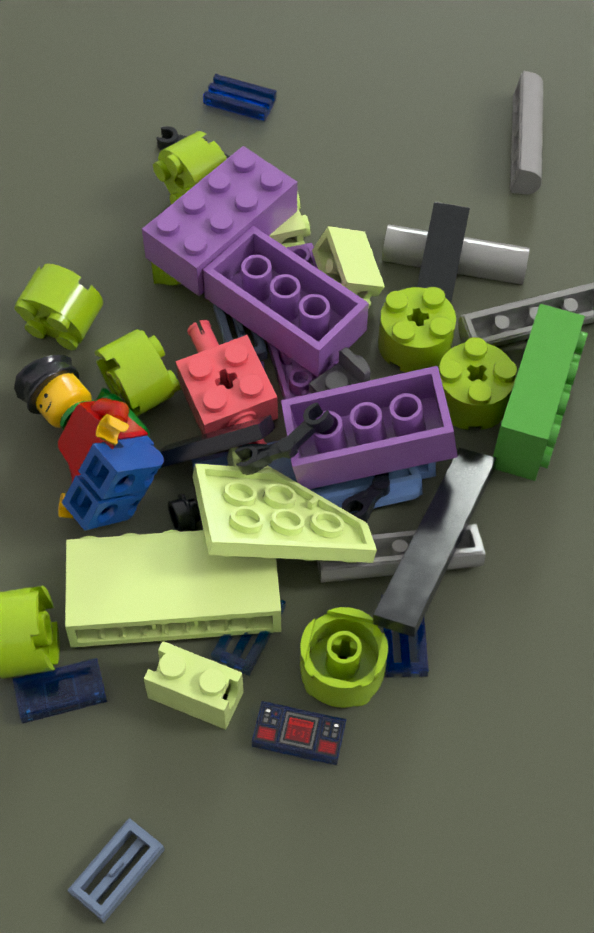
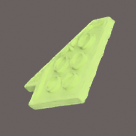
[192,447,377,563]

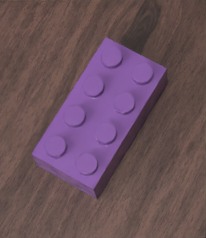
[142,146,297,296]
[203,226,369,377]
[281,366,458,489]

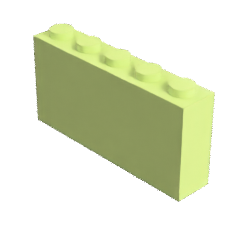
[65,530,281,648]

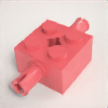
[175,320,278,446]

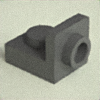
[309,347,371,394]

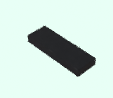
[417,202,470,303]
[159,415,275,468]

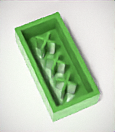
[493,304,588,481]

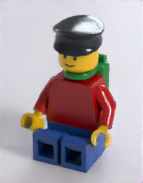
[14,355,164,531]

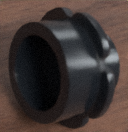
[168,493,201,532]

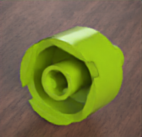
[153,131,227,204]
[14,264,103,350]
[378,287,456,373]
[95,329,181,416]
[439,337,517,430]
[0,585,60,679]
[300,607,388,708]

